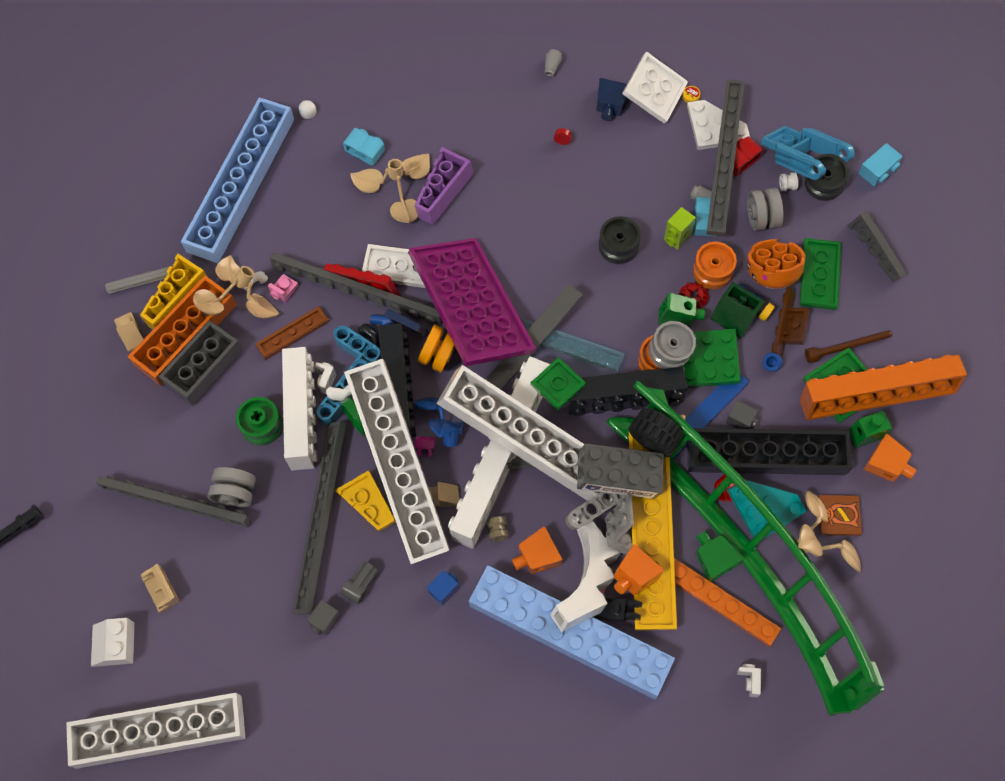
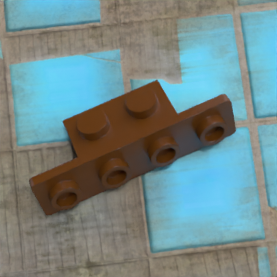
[771,287,810,358]

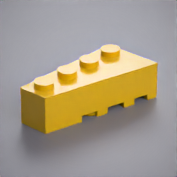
[140,253,208,329]

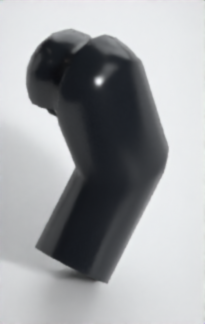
[358,324,380,347]

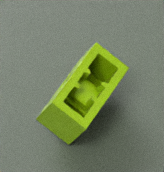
[664,207,696,250]

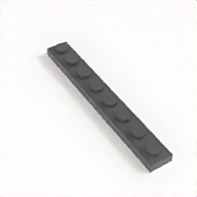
[96,475,251,528]

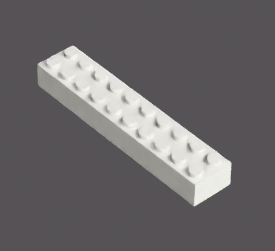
[448,356,550,549]
[344,359,450,564]
[436,365,618,504]

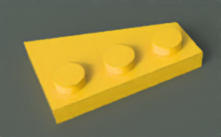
[335,470,396,532]

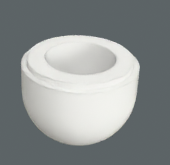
[299,100,317,119]

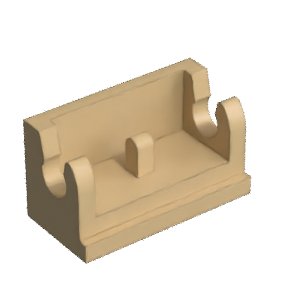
[141,563,180,613]

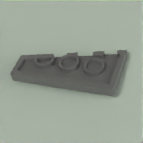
[847,211,907,282]

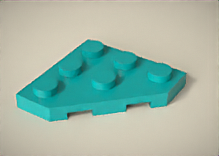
[727,480,807,538]

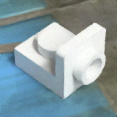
[315,362,336,394]
[737,664,761,698]

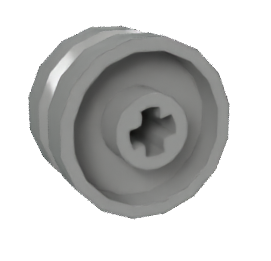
[747,187,783,231]
[648,321,696,369]
[207,467,256,508]

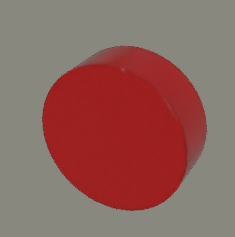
[554,128,572,145]

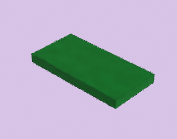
[799,238,841,310]

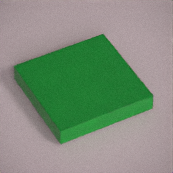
[531,357,586,411]

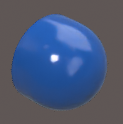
[762,352,783,372]

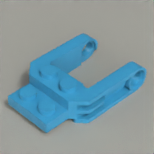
[761,126,855,180]

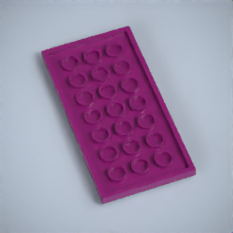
[408,238,536,367]

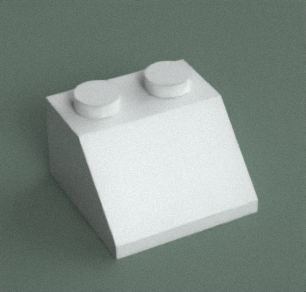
[91,618,135,667]

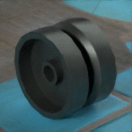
[804,154,849,201]
[599,216,641,264]

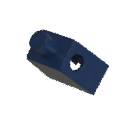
[597,78,629,121]

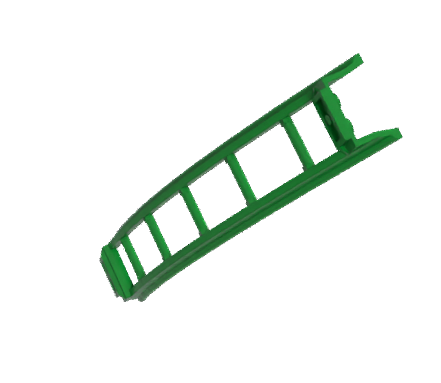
[606,381,884,716]

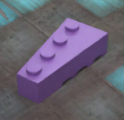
[414,147,474,225]

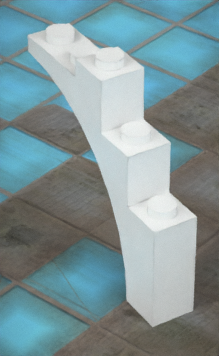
[550,509,621,632]

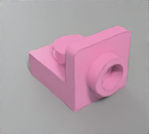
[268,274,299,303]

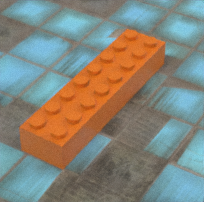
[799,355,967,421]

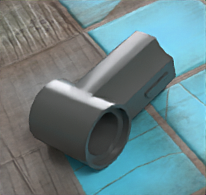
[341,561,379,605]

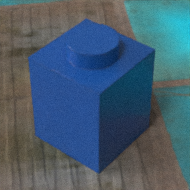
[427,570,459,606]

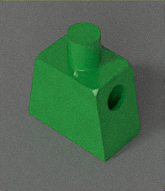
[658,293,705,326]
[847,411,892,449]
[695,531,744,582]

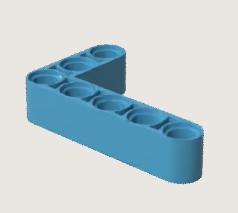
[317,326,381,426]

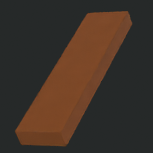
[255,306,329,361]

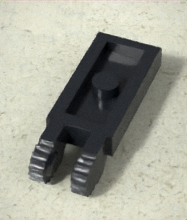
[593,598,642,622]

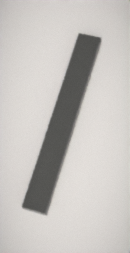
[485,283,583,390]

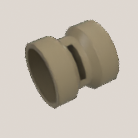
[487,516,509,542]

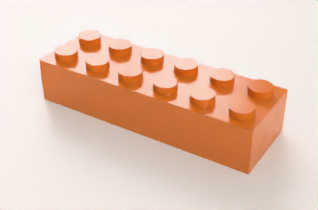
[128,275,237,386]

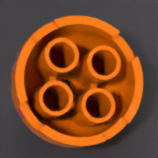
[747,239,805,289]

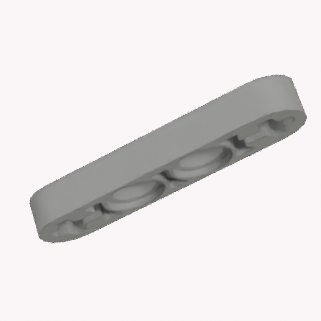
[565,492,626,530]

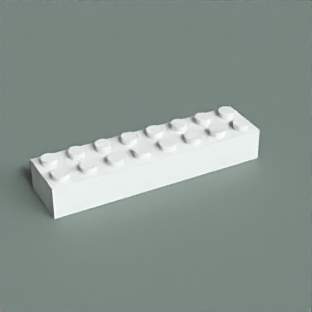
[66,693,246,769]

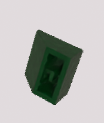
[710,282,765,339]

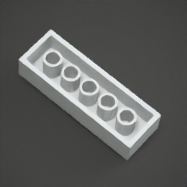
[282,347,318,471]

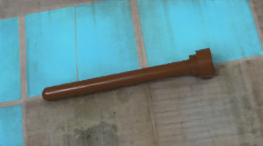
[805,330,892,364]

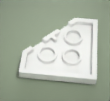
[687,100,750,150]

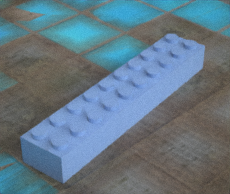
[181,97,294,263]
[469,565,675,700]

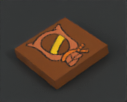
[818,495,862,536]

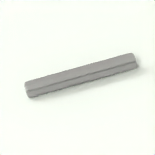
[105,265,173,294]

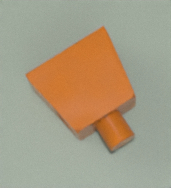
[864,434,917,482]
[511,526,563,574]
[614,544,664,595]

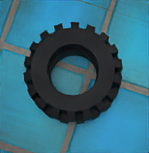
[628,408,684,457]

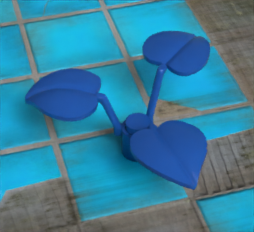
[414,397,465,447]

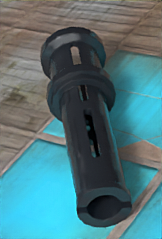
[0,504,44,545]

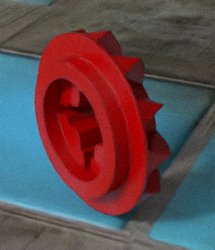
[679,282,709,309]

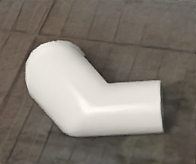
[243,271,268,291]
[326,385,352,401]

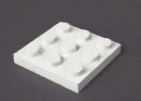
[622,52,688,123]

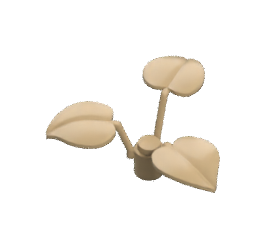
[351,153,430,223]
[193,255,279,318]
[797,490,861,573]

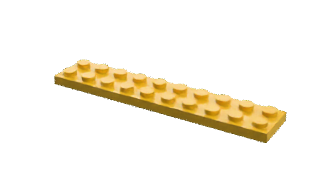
[629,432,677,630]

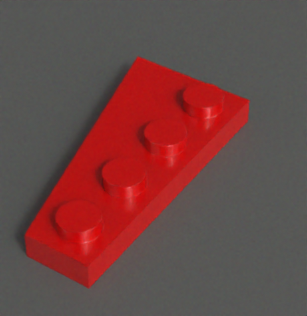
[323,263,402,297]

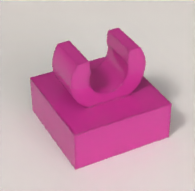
[414,436,436,457]

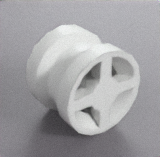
[779,172,798,192]

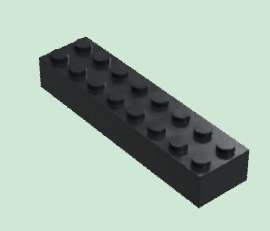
[687,428,852,475]

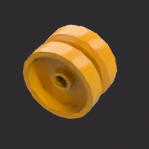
[417,324,455,373]

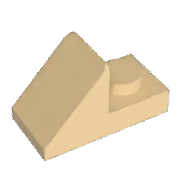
[114,312,144,352]
[429,482,459,508]

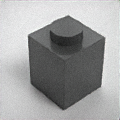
[726,400,758,429]
[307,600,341,635]

